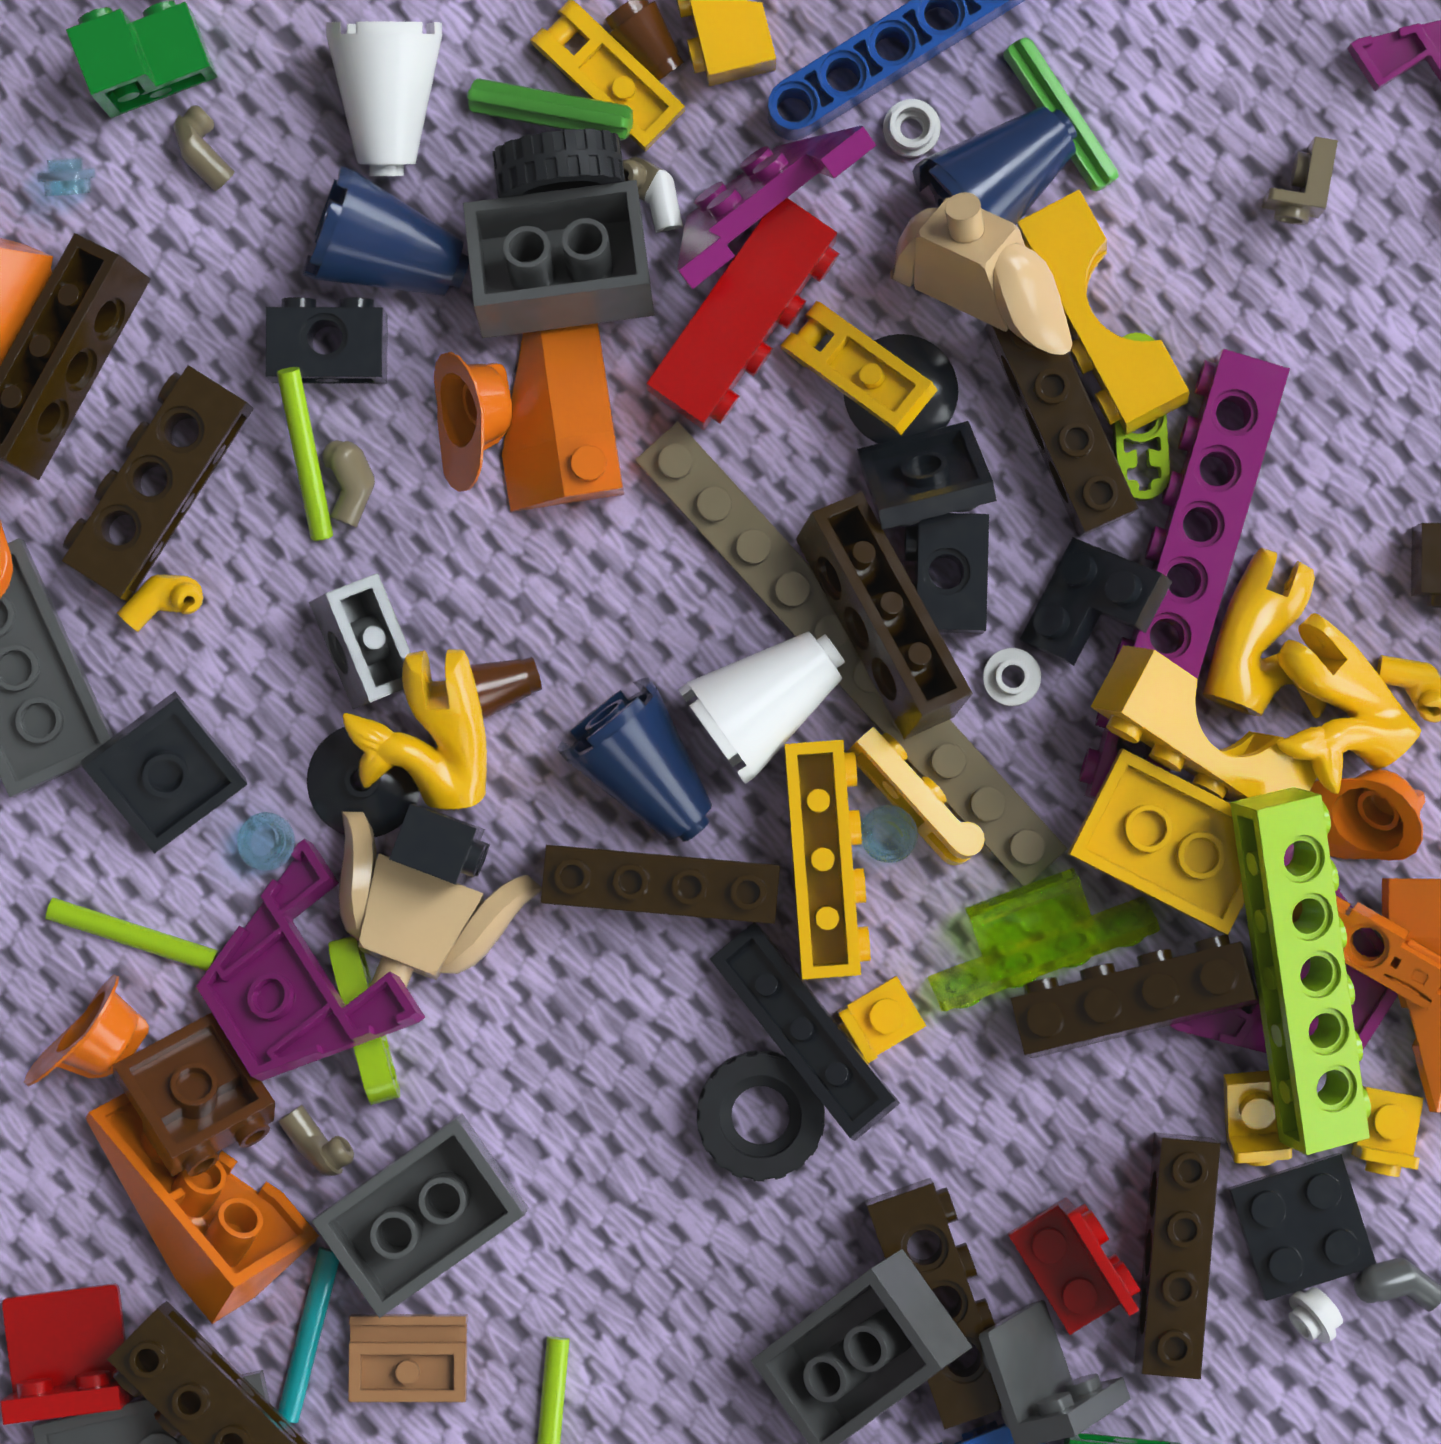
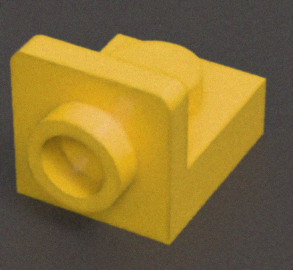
[837,976,926,1063]
[1223,1070,1292,1166]
[1351,1086,1424,1177]

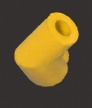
[117,574,203,632]
[1377,655,1441,723]

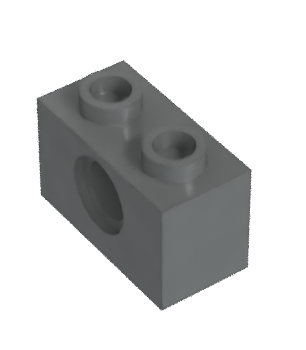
[309,573,411,709]

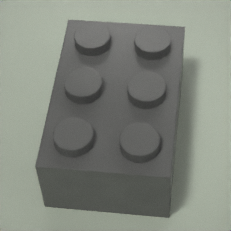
[463,180,655,338]
[312,1113,529,1318]
[751,1249,972,1444]

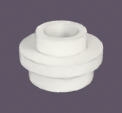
[883,99,941,158]
[983,648,1041,706]
[1289,1287,1343,1344]

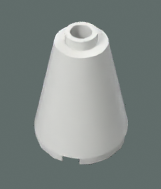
[326,21,442,176]
[678,631,845,784]

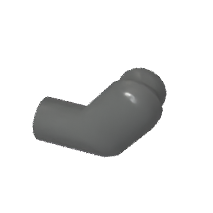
[1354,1258,1441,1312]

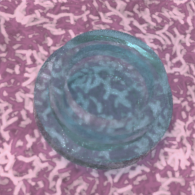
[37,157,96,196]
[861,805,918,863]
[237,812,295,871]

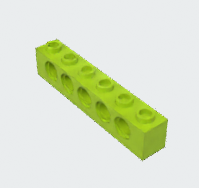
[1230,787,1371,1155]

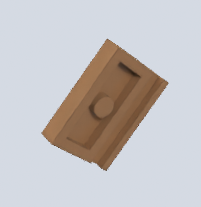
[348,1314,468,1402]

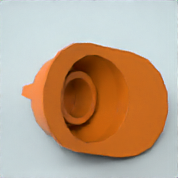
[434,352,512,492]
[1310,769,1425,861]
[24,974,149,1086]

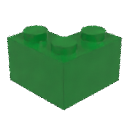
[66,1,218,118]

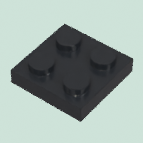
[857,421,997,530]
[81,691,248,853]
[1228,1153,1377,1301]

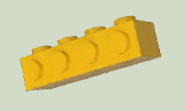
[784,740,871,980]

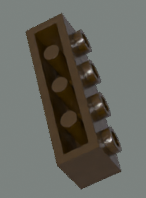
[1011,935,1259,1058]
[107,1301,311,1444]

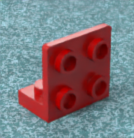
[1007,1197,1141,1335]
[0,1283,133,1425]

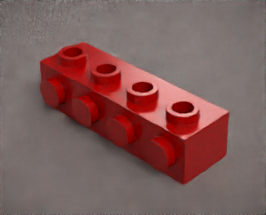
[646,198,840,430]

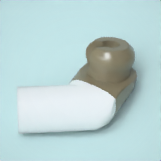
[623,157,683,233]

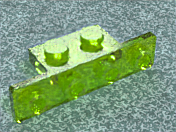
[928,868,1160,1011]

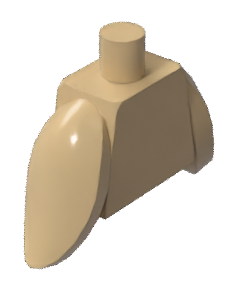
[890,192,1072,355]
[338,811,542,988]

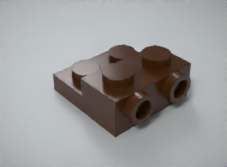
[113,1012,275,1177]

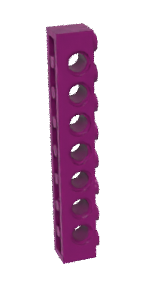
[1078,349,1290,799]

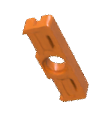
[1292,896,1441,1011]

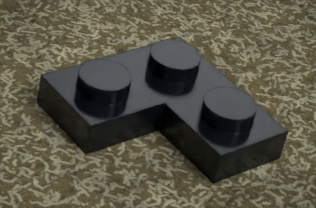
[1020,537,1173,666]

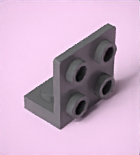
[979,1300,1131,1444]

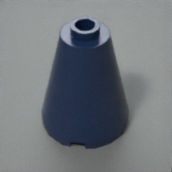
[912,106,1077,225]
[303,166,469,296]
[558,677,712,842]

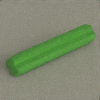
[1003,37,1119,192]
[467,78,634,140]

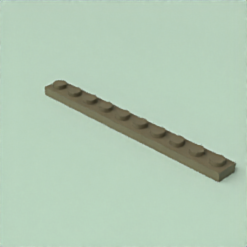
[635,421,1068,888]

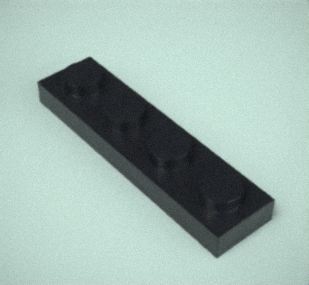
[710,922,900,1141]

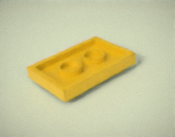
[1067,749,1245,935]

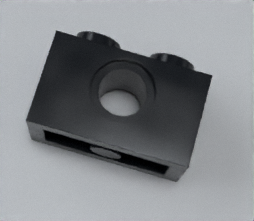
[265,297,388,384]
[904,513,989,634]
[389,804,490,885]

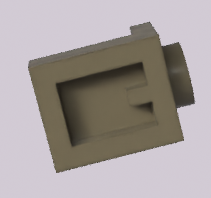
[1262,136,1338,225]

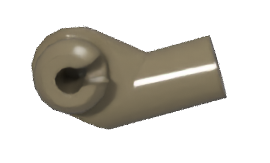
[173,105,235,192]
[322,440,375,528]
[278,1105,354,1176]

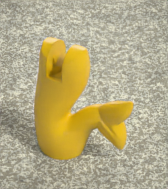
[1203,547,1327,719]
[1277,613,1421,794]
[343,649,487,809]

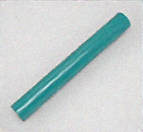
[278,1247,340,1423]

